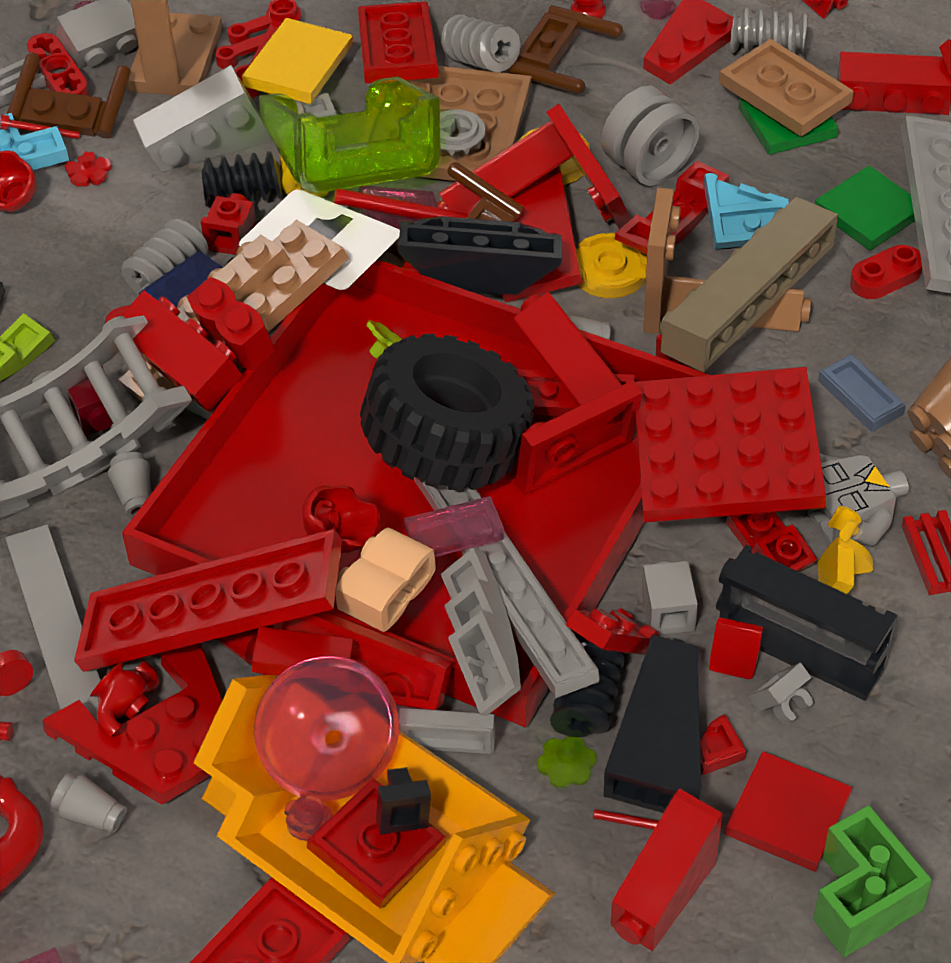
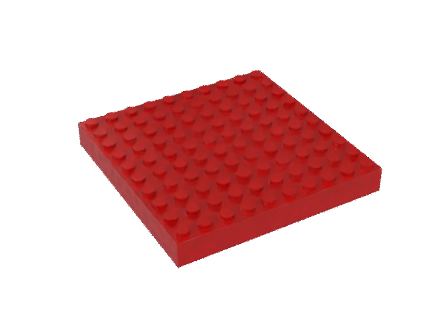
[122,259,709,728]

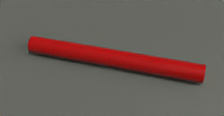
[333,188,469,220]

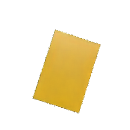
[242,18,353,104]

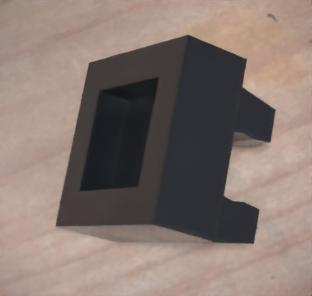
[376,767,431,835]

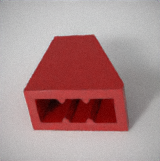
[610,788,723,952]

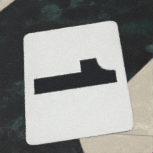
[239,189,400,290]

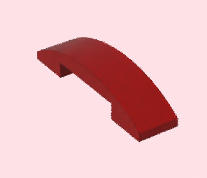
[615,161,730,254]

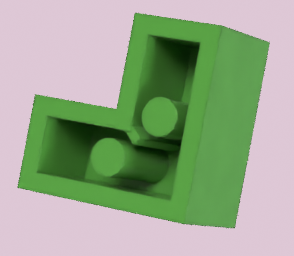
[813,805,932,958]

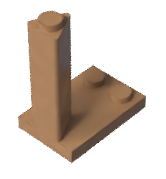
[127,0,223,96]
[643,188,811,334]

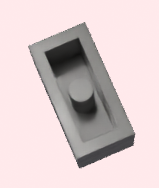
[56,0,138,69]

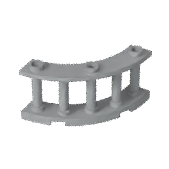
[0,315,192,518]

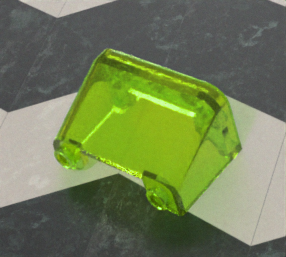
[259,77,440,193]

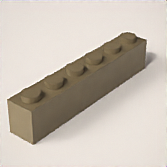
[660,197,838,372]

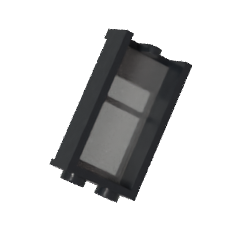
[716,545,898,701]

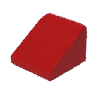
[709,617,763,680]

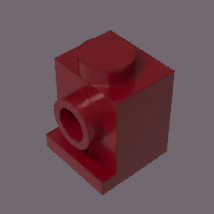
[65,366,113,436]

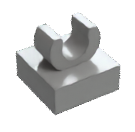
[748,662,813,724]

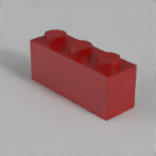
[837,51,951,115]
[120,290,243,413]

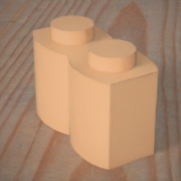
[335,527,435,632]

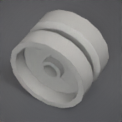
[601,85,699,186]

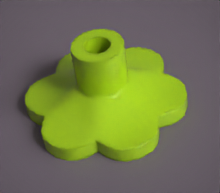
[366,320,402,359]

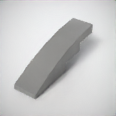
[441,547,521,716]

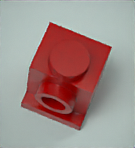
[200,193,256,255]

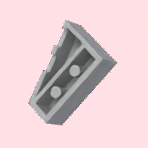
[133,65,274,172]

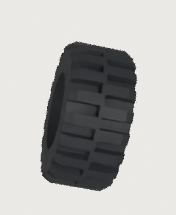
[360,334,535,491]

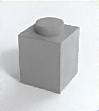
[642,561,698,635]

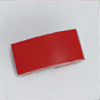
[725,512,817,572]

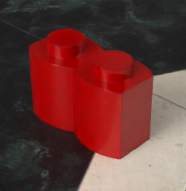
[187,277,275,371]

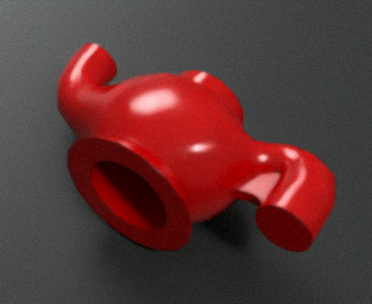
[90,660,159,738]

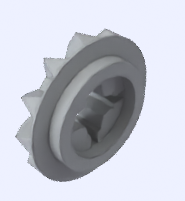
[425,109,485,157]

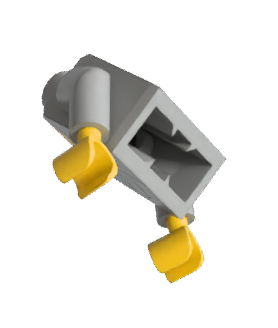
[805,453,909,546]

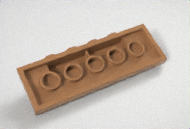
[119,219,350,418]

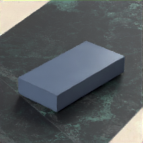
[818,354,906,432]

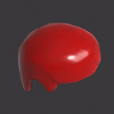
[0,150,37,212]

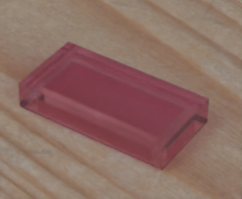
[404,496,504,557]

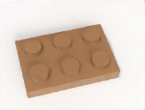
[719,38,854,136]

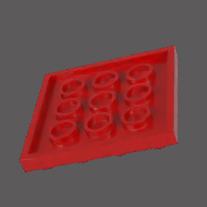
[635,367,826,523]

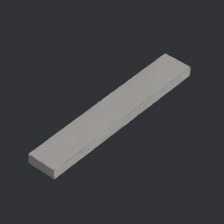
[5,524,100,753]

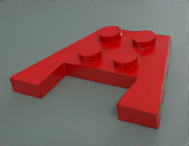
[43,643,222,805]

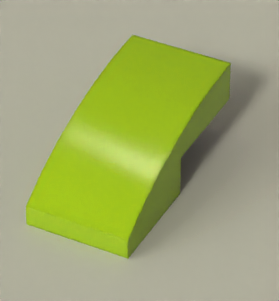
[0,313,56,381]

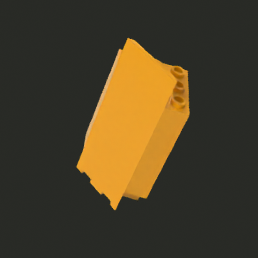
[193,675,556,963]

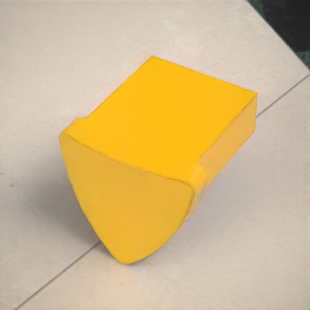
[818,536,873,594]

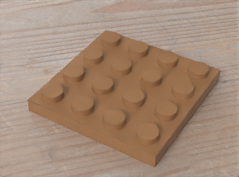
[355,66,531,181]

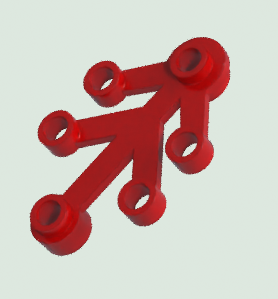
[215,0,301,98]

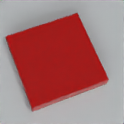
[725,751,853,872]
[306,778,446,909]

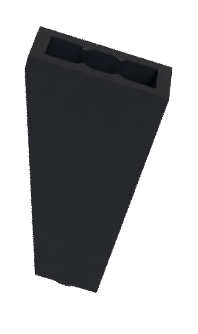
[603,635,701,813]

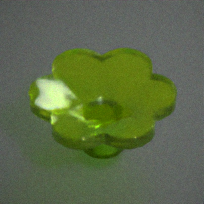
[537,736,596,788]

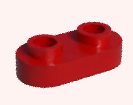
[850,245,922,299]

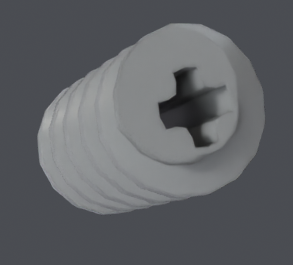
[730,7,808,56]
[441,14,521,72]
[121,219,209,297]

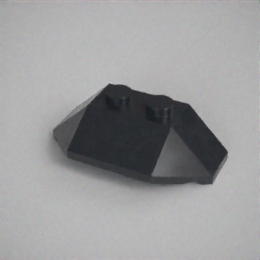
[398,216,562,295]

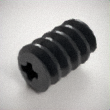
[202,151,283,207]
[550,634,624,738]

